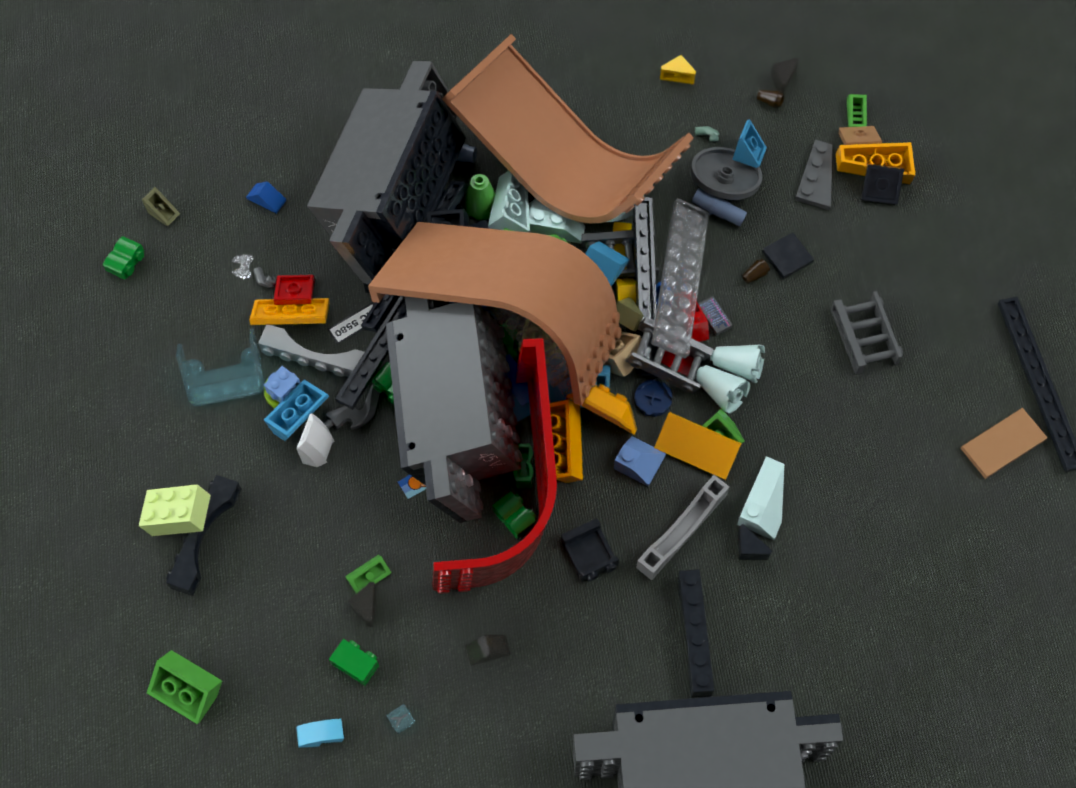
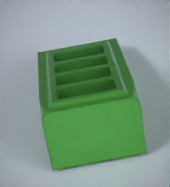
[847,94,867,127]

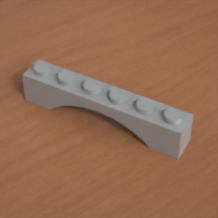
[258,325,364,377]
[636,475,729,580]

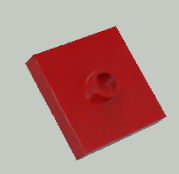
[273,275,315,305]

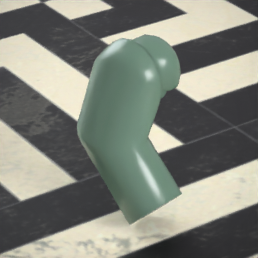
[695,126,720,141]

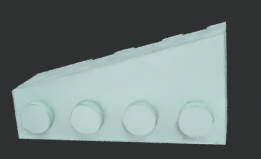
[488,171,530,232]

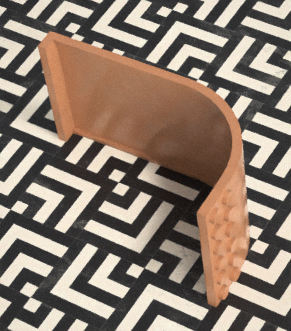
[442,34,694,224]
[368,222,622,405]

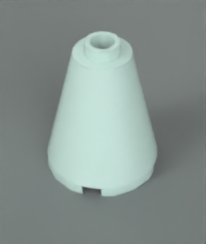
[710,345,765,383]
[696,365,750,413]

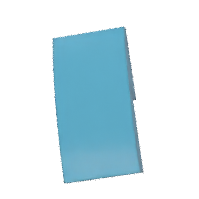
[296,719,344,748]

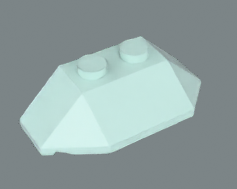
[528,198,585,243]

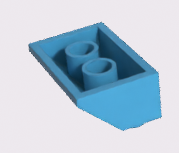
[264,380,329,441]

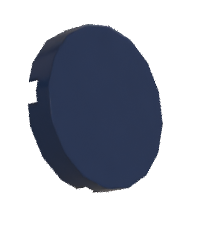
[634,380,672,417]

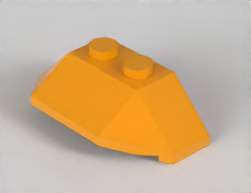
[566,384,637,435]

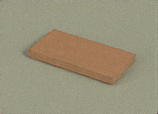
[961,408,1048,479]

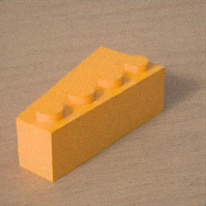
[836,142,916,184]

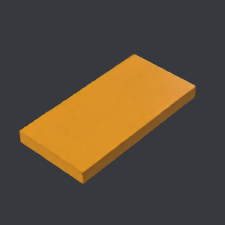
[249,298,330,325]
[654,412,742,480]

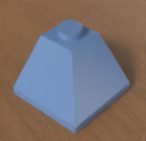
[614,436,666,486]

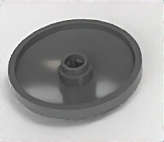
[690,147,762,200]

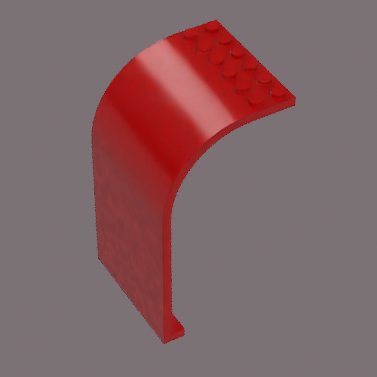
[433,338,557,594]

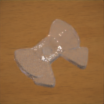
[232,254,254,279]

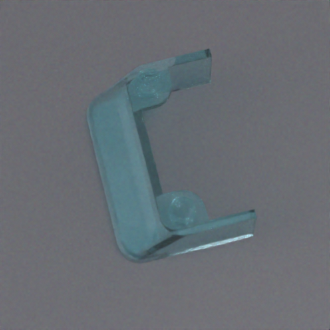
[176,329,265,406]

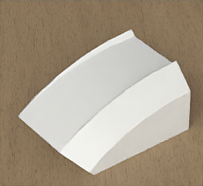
[297,413,335,467]

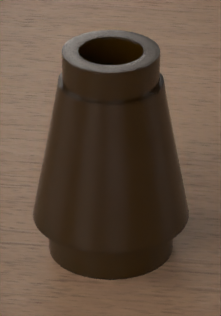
[757,89,784,108]
[742,259,770,284]

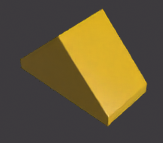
[660,55,696,84]
[615,278,636,303]

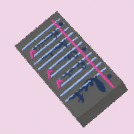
[698,296,733,336]

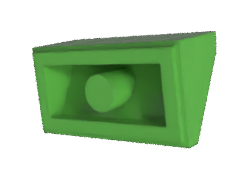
[345,555,391,595]

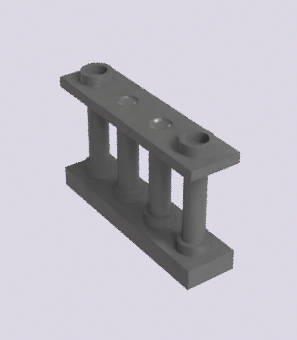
[581,228,660,279]
[831,291,903,375]
[625,316,714,394]

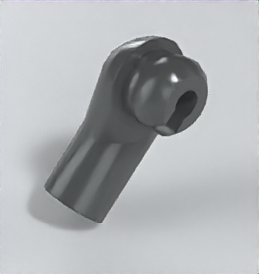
[253,267,276,288]

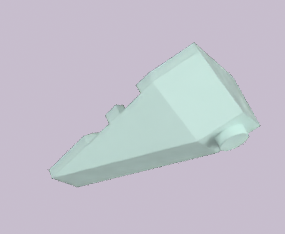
[737,457,784,540]

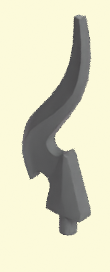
[324,384,380,430]

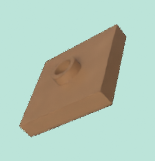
[839,126,882,145]

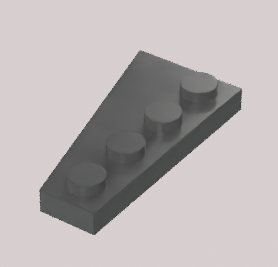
[795,140,832,211]

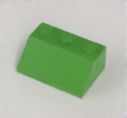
[147,650,222,724]

